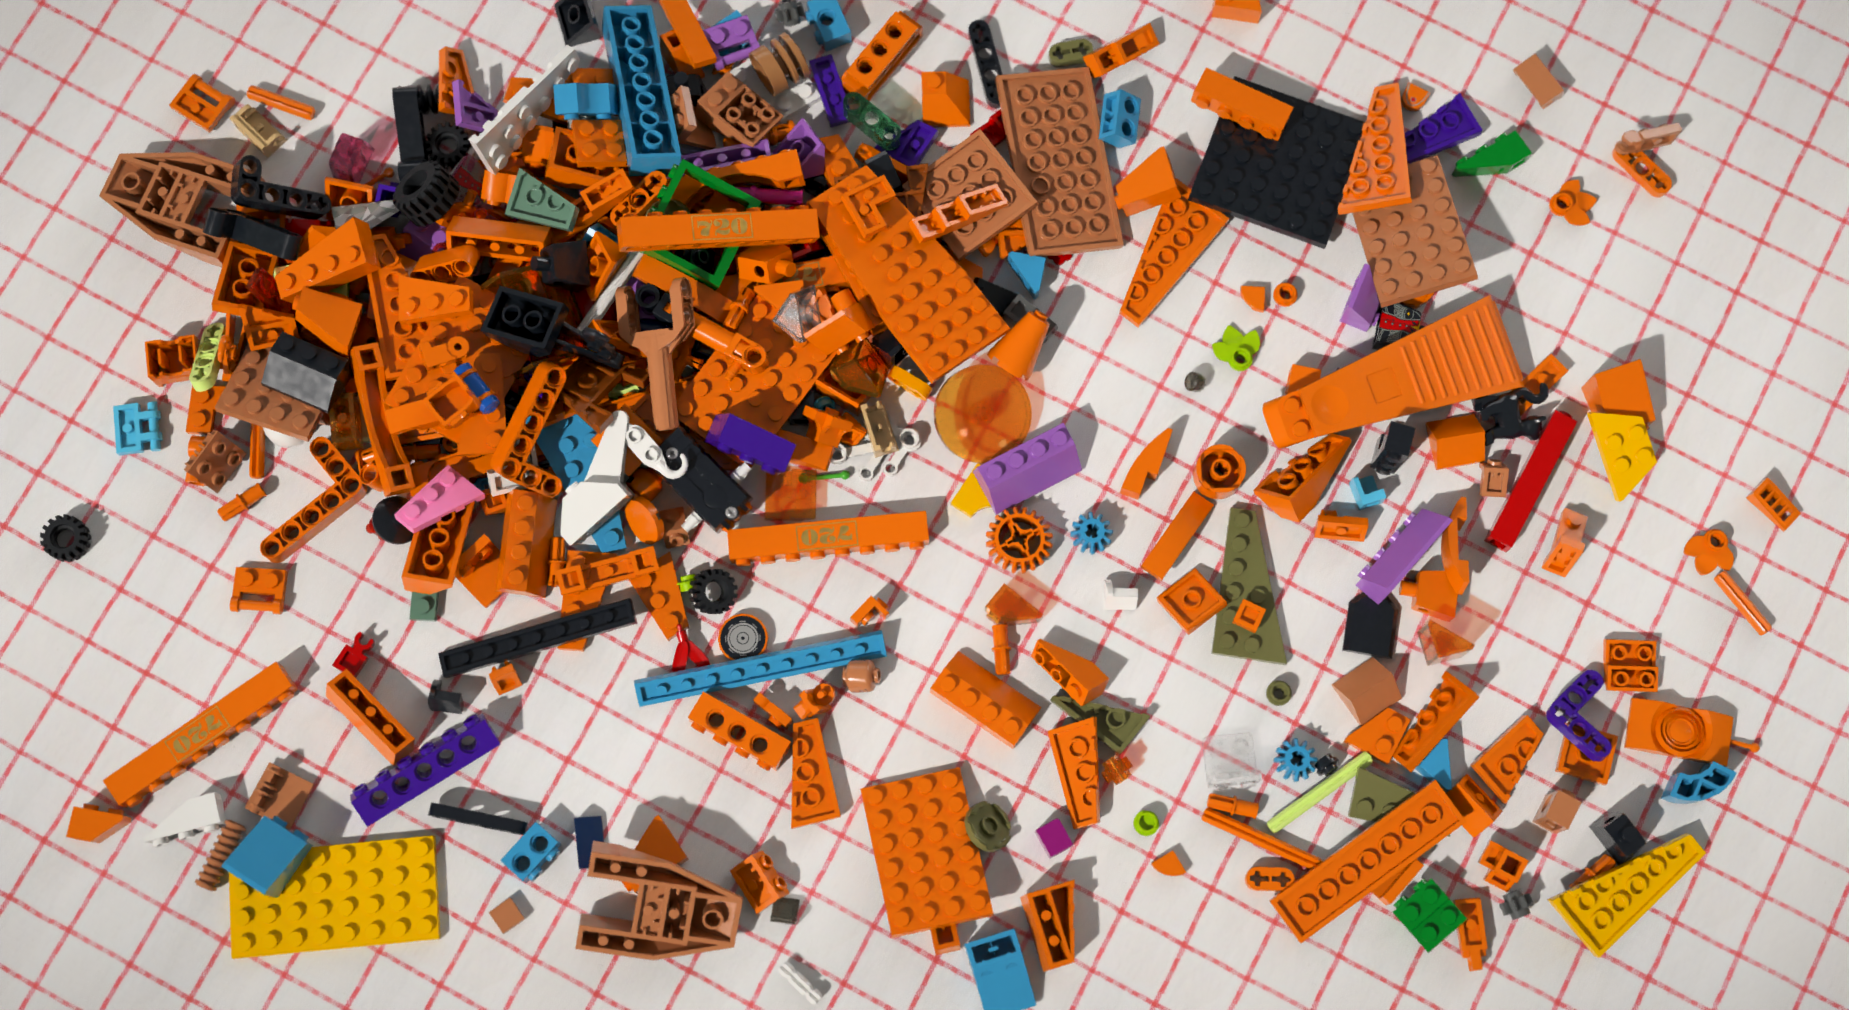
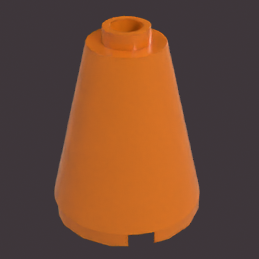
[987,310,1050,381]

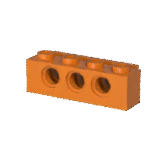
[841,11,923,106]

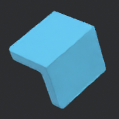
[1349,475,1387,510]

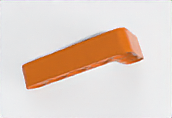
[490,361,567,497]
[260,437,367,563]

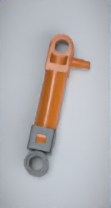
[635,284,769,382]

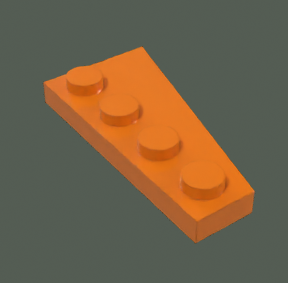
[457,353,506,456]
[557,550,618,652]
[1392,671,1479,772]

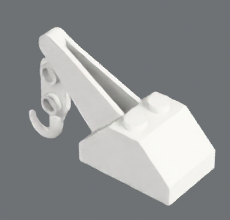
[560,410,688,546]

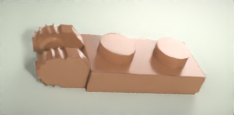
[1615,123,1682,155]

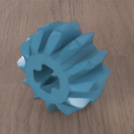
[1070,512,1113,555]
[1273,738,1318,782]

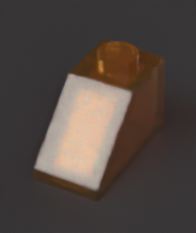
[985,583,1044,626]

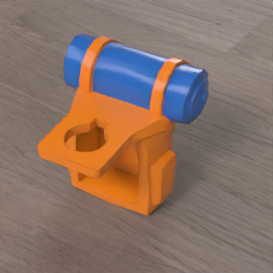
[423,363,500,430]

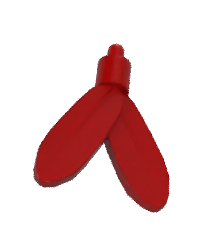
[672,624,710,672]

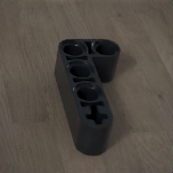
[392,85,429,181]
[230,155,332,220]
[203,207,304,261]

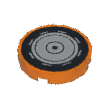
[718,614,768,660]

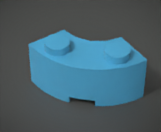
[553,83,619,120]
[1661,761,1737,804]

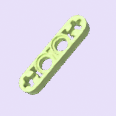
[189,323,226,392]

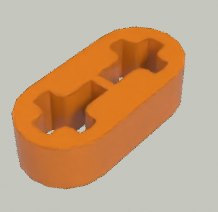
[1244,867,1295,892]

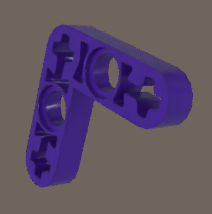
[1546,670,1611,762]

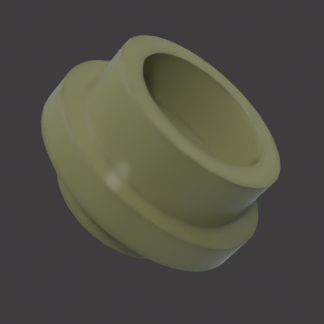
[1266,680,1292,706]

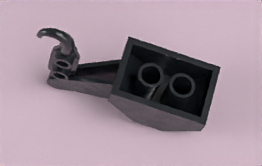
[480,286,625,369]

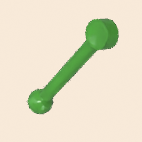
[799,470,850,484]

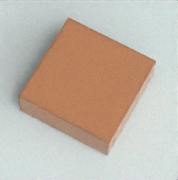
[489,897,525,934]

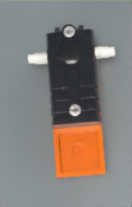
[631,393,754,534]

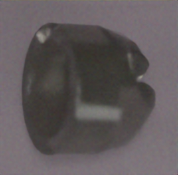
[1184,372,1206,392]

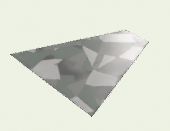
[331,200,399,229]

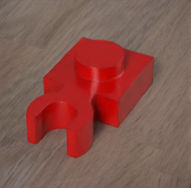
[332,632,375,678]

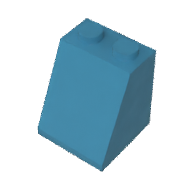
[221,815,313,898]

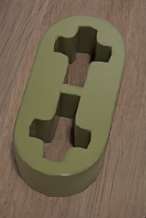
[1048,39,1093,67]

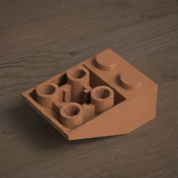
[694,71,784,147]

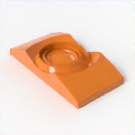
[1624,698,1734,767]

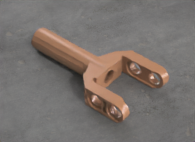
[615,277,695,431]

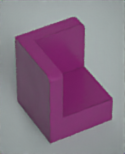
[1035,818,1073,859]

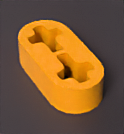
[887,366,933,401]

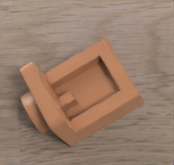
[659,506,690,549]

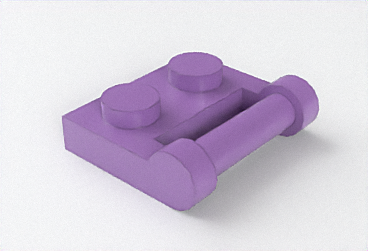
[703,15,760,71]

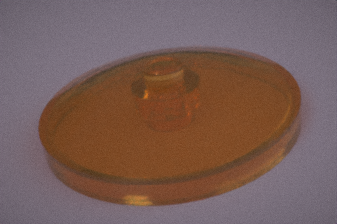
[934,364,1032,463]

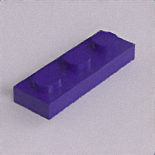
[809,54,853,128]

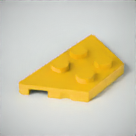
[1587,412,1657,502]

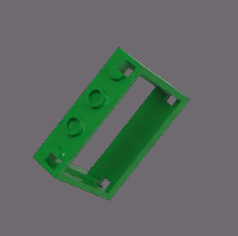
[639,159,762,291]

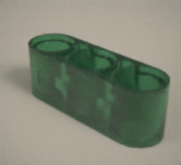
[843,92,901,151]

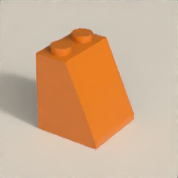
[1581,359,1656,430]

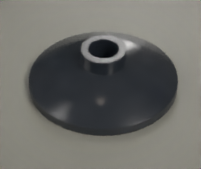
[372,496,413,545]

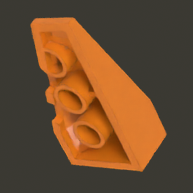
[543,126,646,190]
[1253,434,1352,523]

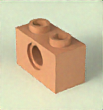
[1532,789,1582,834]

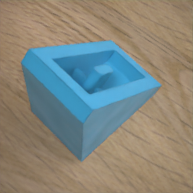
[1007,251,1046,300]
[1415,739,1452,792]

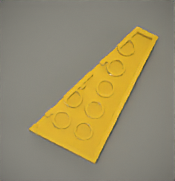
[1547,833,1706,958]

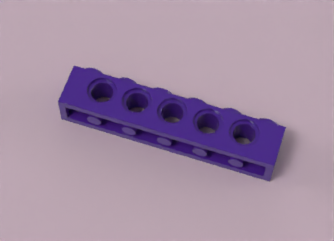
[350,713,501,827]

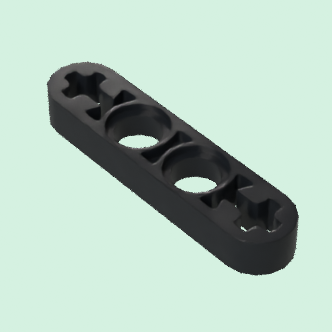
[968,20,1003,109]
[428,803,528,835]

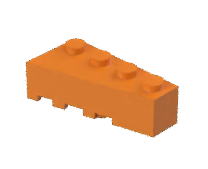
[275,217,381,303]

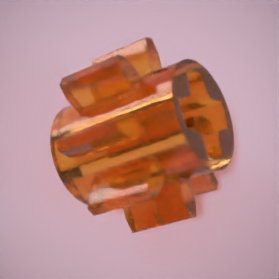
[1101,754,1133,786]

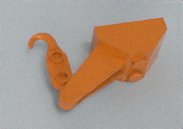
[211,241,280,382]

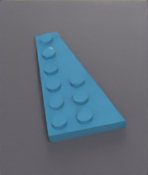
[526,414,627,553]

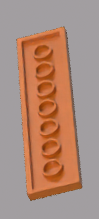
[1269,779,1466,943]

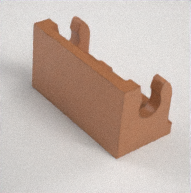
[1513,54,1564,109]

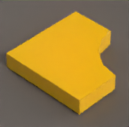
[950,463,992,518]

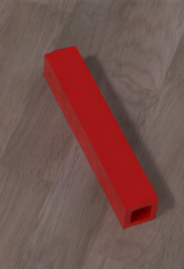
[1484,410,1578,552]

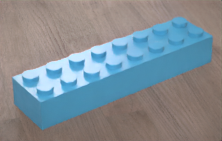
[601,5,681,176]

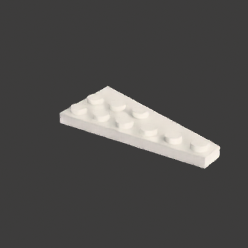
[468,45,580,175]

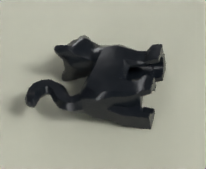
[1472,383,1549,446]

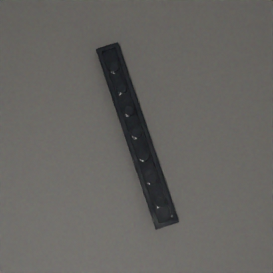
[438,598,637,678]

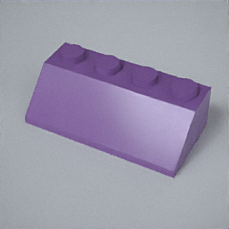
[973,423,1082,515]
[1356,508,1453,605]

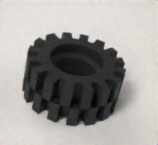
[425,122,472,169]
[40,514,92,562]
[689,569,738,614]

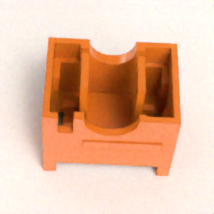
[145,334,200,387]

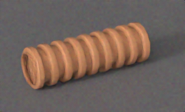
[195,819,246,892]

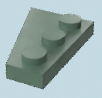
[505,168,580,232]

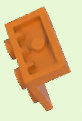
[455,534,503,608]

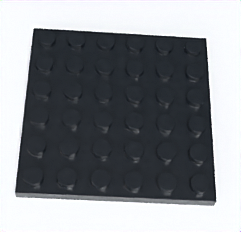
[1188,76,1365,249]

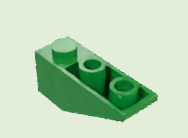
[1451,130,1532,177]

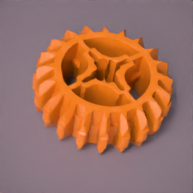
[986,507,1053,574]

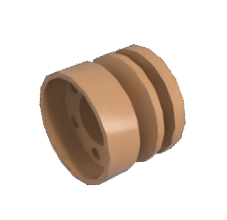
[749,32,810,97]

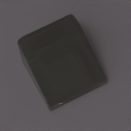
[770,897,800,925]

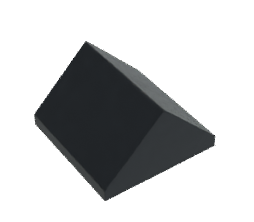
[554,0,602,47]

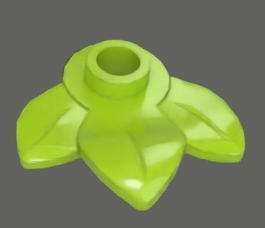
[1212,325,1260,371]

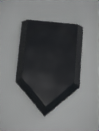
[1342,592,1399,659]

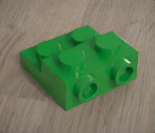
[1393,878,1468,953]

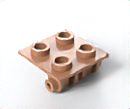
[184,430,247,493]
[245,762,314,830]

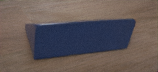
[574,816,604,870]

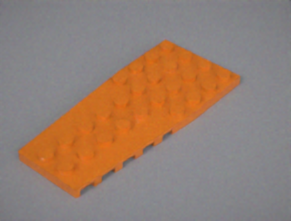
[808,165,1010,384]

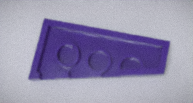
[1405,93,1483,164]

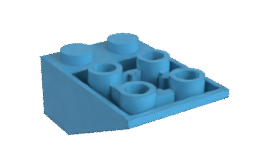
[964,929,1036,1010]

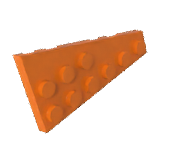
[1120,177,1229,328]
[367,233,432,381]

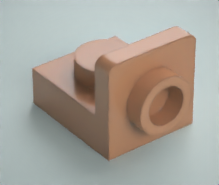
[1479,459,1509,497]

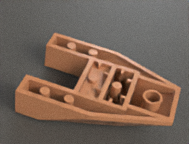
[99,152,265,268]
[575,841,743,960]

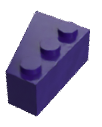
[704,413,796,475]

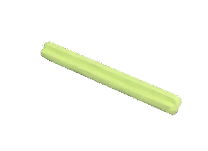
[1267,751,1373,833]

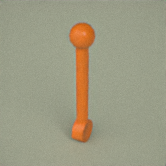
[364,167,395,186]
[1730,739,1760,753]

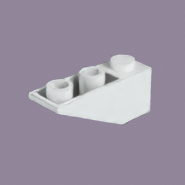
[143,792,226,847]

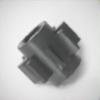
[774,0,805,26]
[1499,889,1534,920]

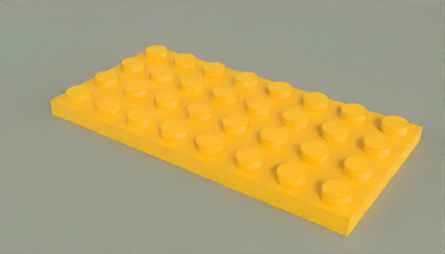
[229,835,441,959]

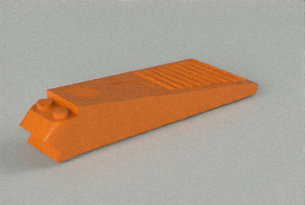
[1263,295,1524,449]

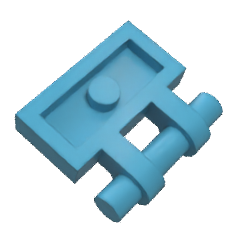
[113,402,163,456]

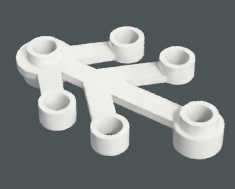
[831,419,922,482]

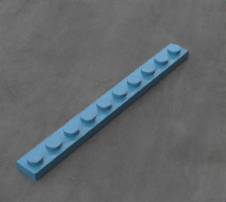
[634,630,887,707]

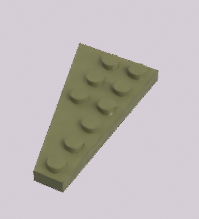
[1211,507,1287,665]

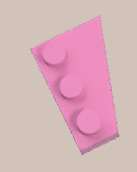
[394,465,485,534]

